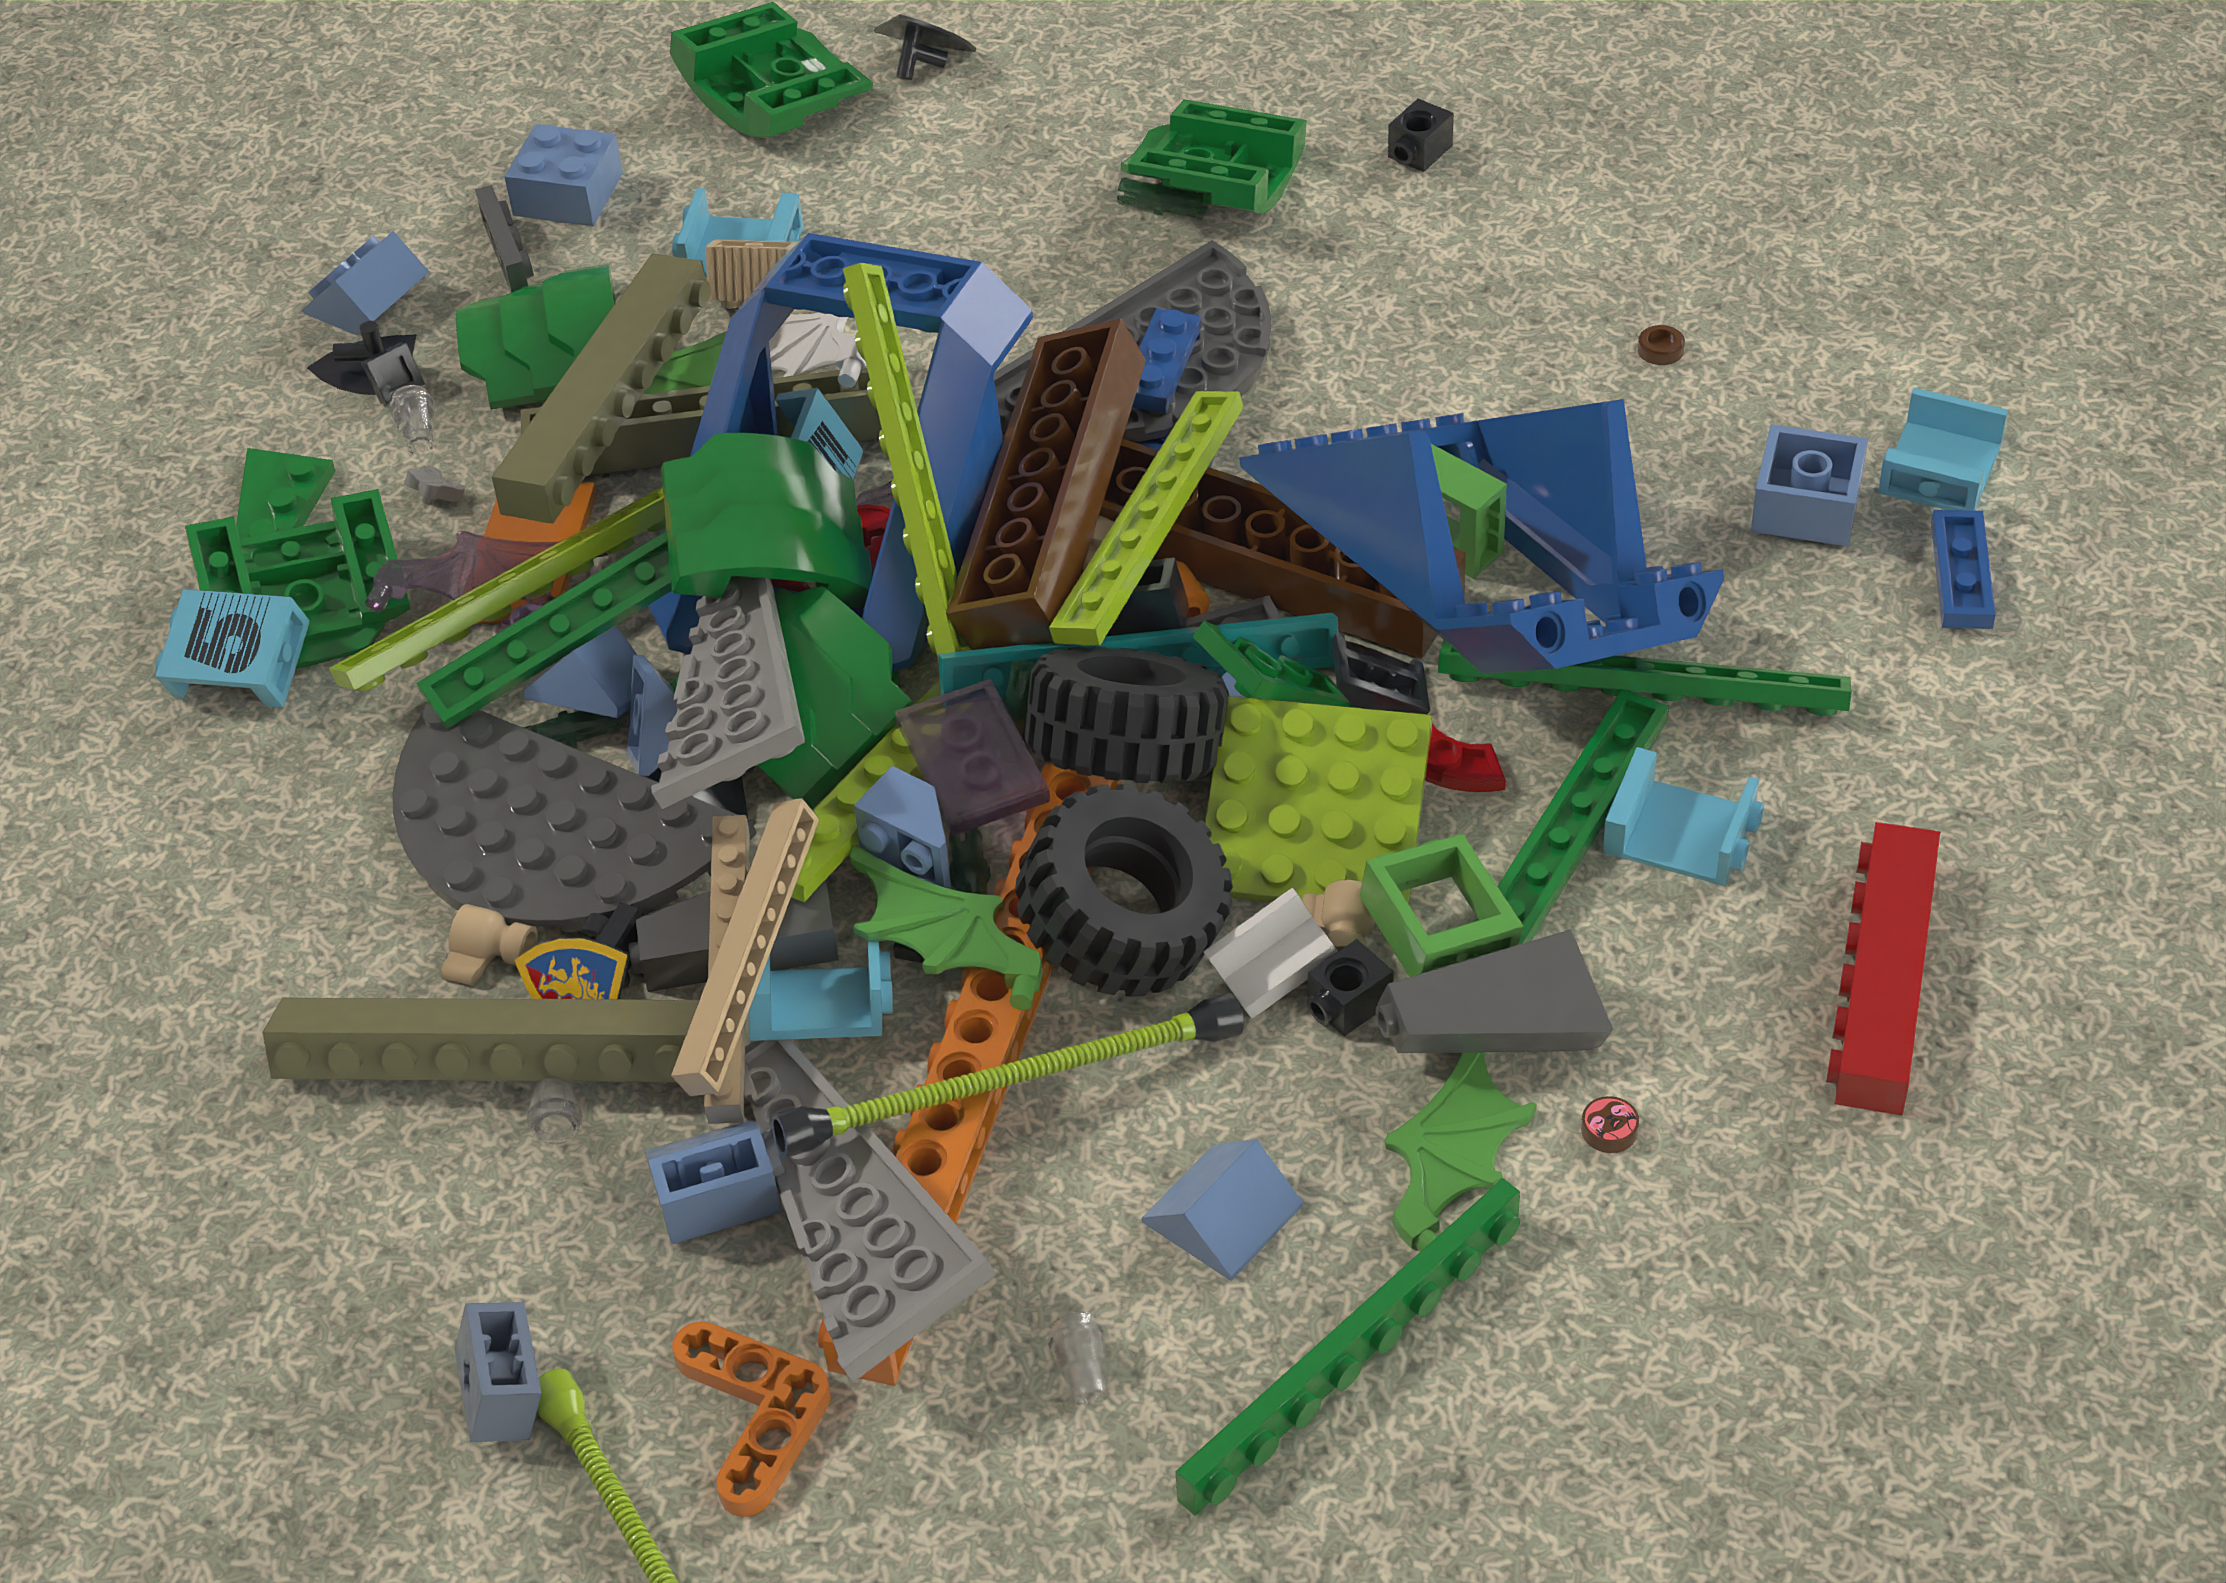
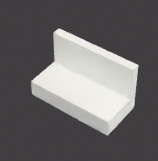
[1203,888,1338,1019]

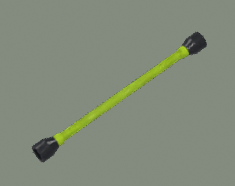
[771,993,1244,1158]

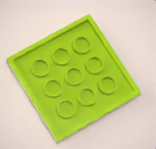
[1205,696,1432,905]

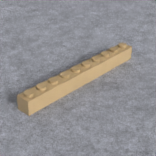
[671,798,820,1096]
[704,815,750,1124]

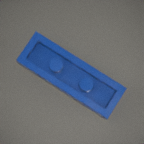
[1132,308,1201,414]
[1931,510,1996,629]

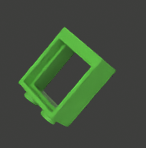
[1431,444,1507,579]
[1360,834,1524,977]

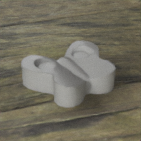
[404,466,465,504]

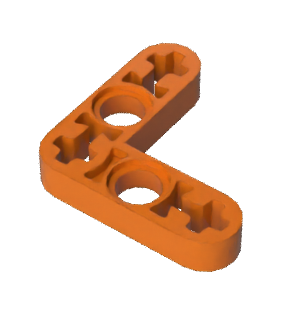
[672,1321,831,1517]

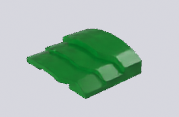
[670,2,873,138]
[1121,99,1307,214]
[456,264,616,410]
[661,433,873,608]
[185,489,411,669]
[670,586,914,810]

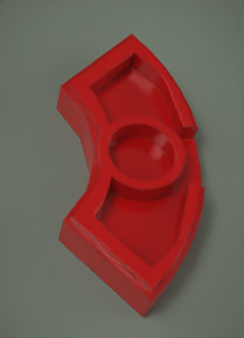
[1425,723,1506,792]

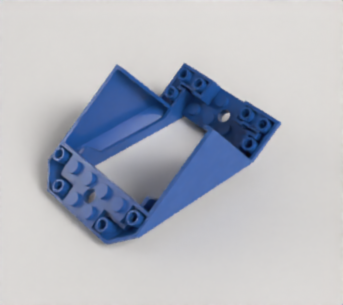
[648,233,1033,672]
[1239,399,1724,674]

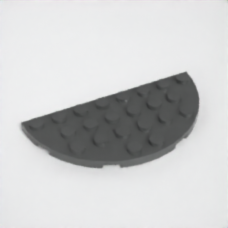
[993,240,1271,443]
[392,704,756,932]

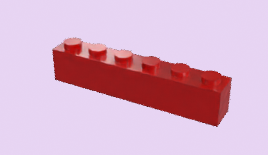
[1826,822,1941,1116]

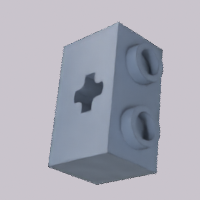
[455,1302,541,1442]

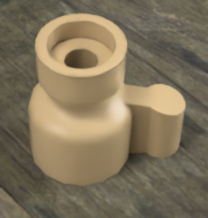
[1302,880,1375,951]
[441,904,538,986]

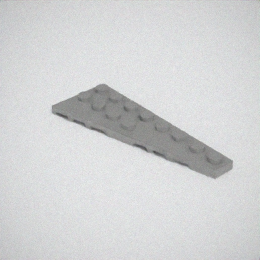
[651,576,805,809]
[744,1039,996,1383]

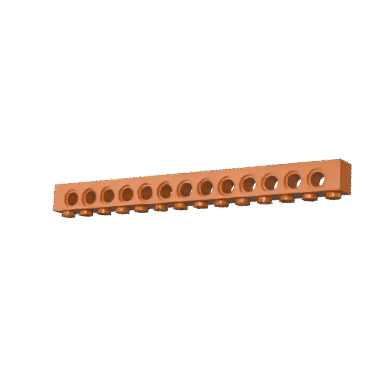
[818,763,1121,1386]

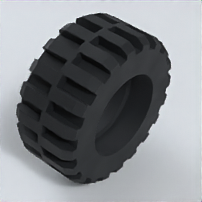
[1024,647,1229,783]
[1015,784,1233,997]

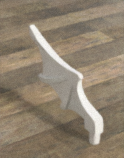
[769,313,867,388]

